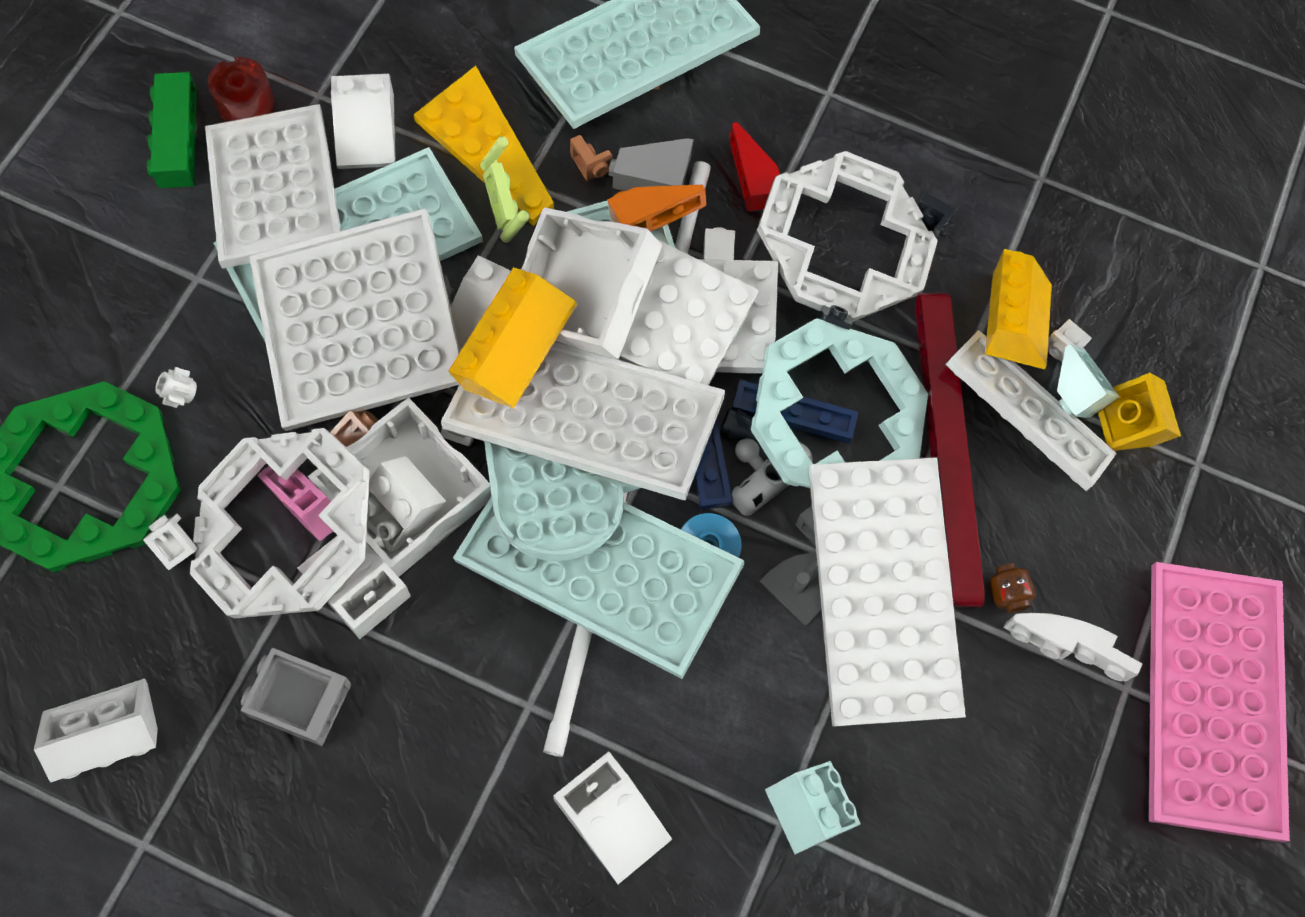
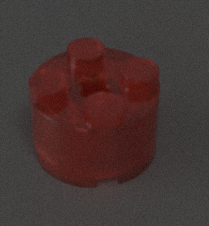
[208,57,274,122]

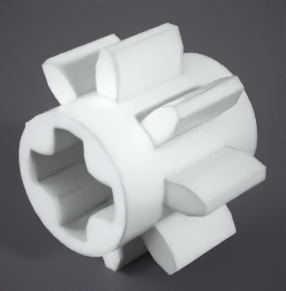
[156,367,197,408]

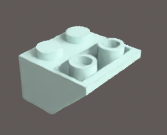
[765,761,861,854]

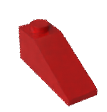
[729,122,780,211]

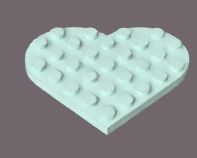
[484,441,641,561]

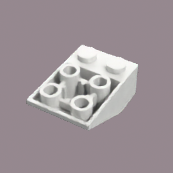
[297,535,411,639]
[553,751,672,884]

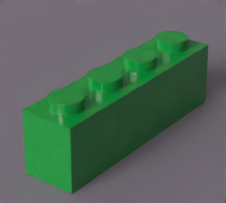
[147,72,197,188]

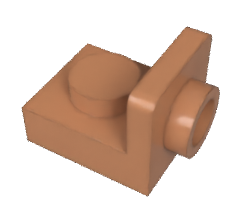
[570,135,612,181]
[330,410,378,447]

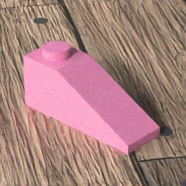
[257,466,333,541]

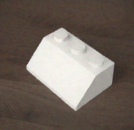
[34,679,158,783]

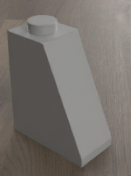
[608,138,693,191]

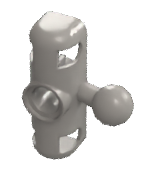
[731,438,813,516]

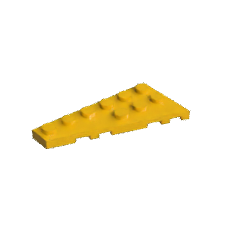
[414,66,554,226]

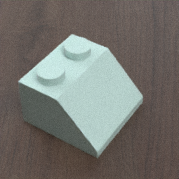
[1057,344,1120,418]

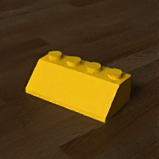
[985,249,1052,369]
[448,267,577,409]

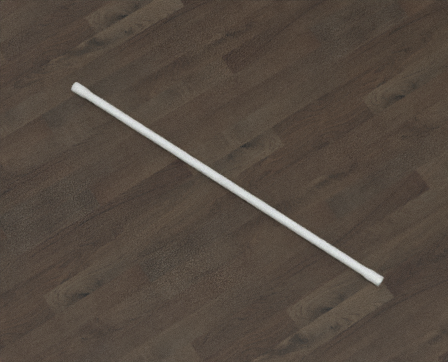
[543,161,711,757]

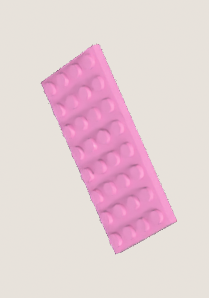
[1149,562,1290,842]

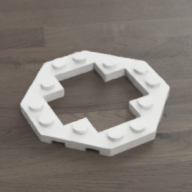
[757,151,937,322]
[190,428,370,618]

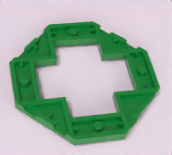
[0,381,181,572]

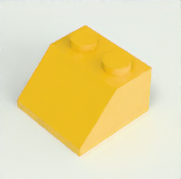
[1098,373,1181,451]

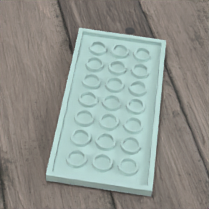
[514,0,760,129]
[213,147,483,343]
[453,496,744,679]

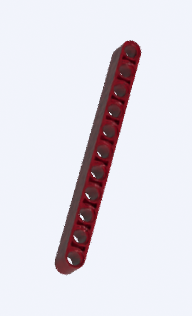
[915,293,985,607]

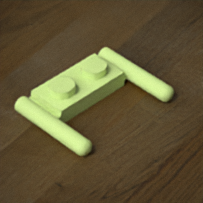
[480,136,529,243]

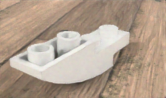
[1003,613,1142,682]

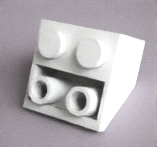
[367,456,446,552]

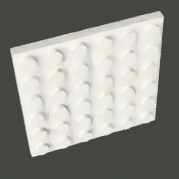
[249,208,460,431]

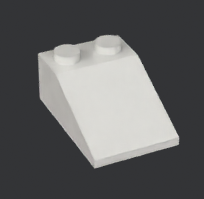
[331,74,396,169]
[450,255,511,351]

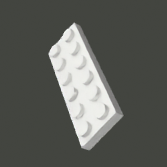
[946,330,1117,491]

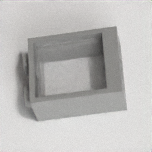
[241,648,352,746]

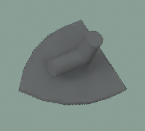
[759,552,822,626]

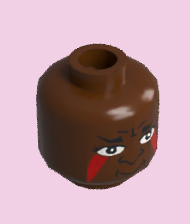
[988,563,1036,613]

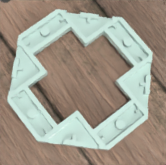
[751,318,928,488]

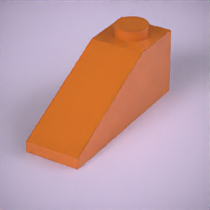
[607,184,706,232]

